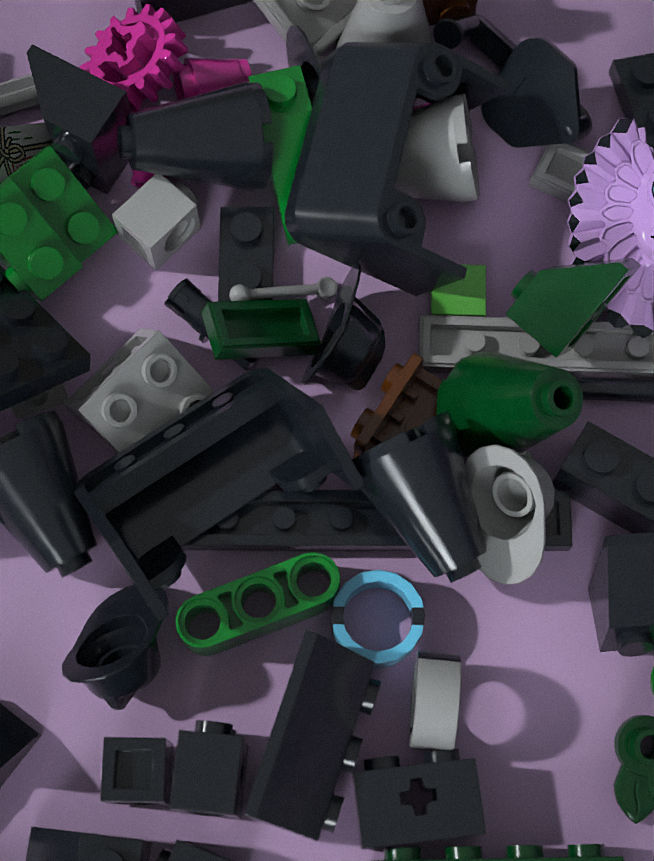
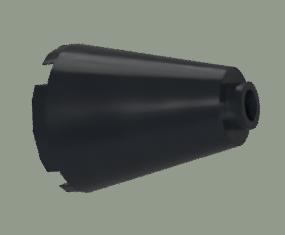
[117,81,273,191]
[0,410,98,578]
[352,411,487,583]

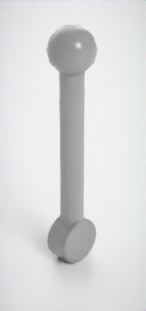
[229,277,338,301]

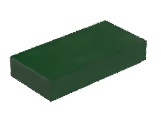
[201,299,322,360]

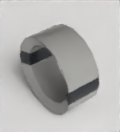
[409,650,461,751]

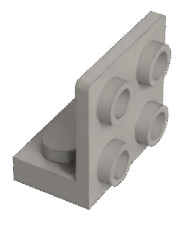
[63,328,215,453]

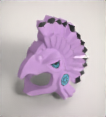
[567,118,654,339]

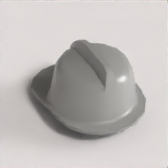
[465,444,555,585]

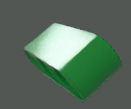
[175,552,340,656]

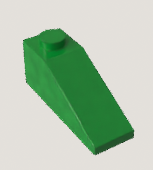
[248,65,312,245]

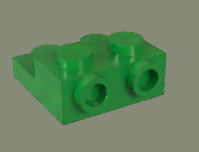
[0,145,118,302]

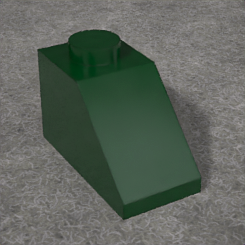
[505,258,641,358]

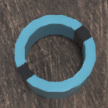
[331,570,425,669]

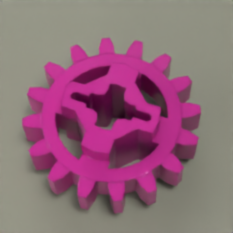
[80,4,188,112]

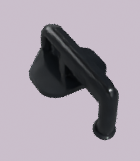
[433,14,592,148]

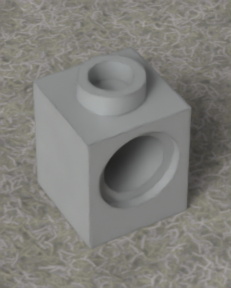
[112,174,201,271]

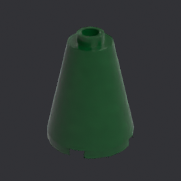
[436,351,583,458]

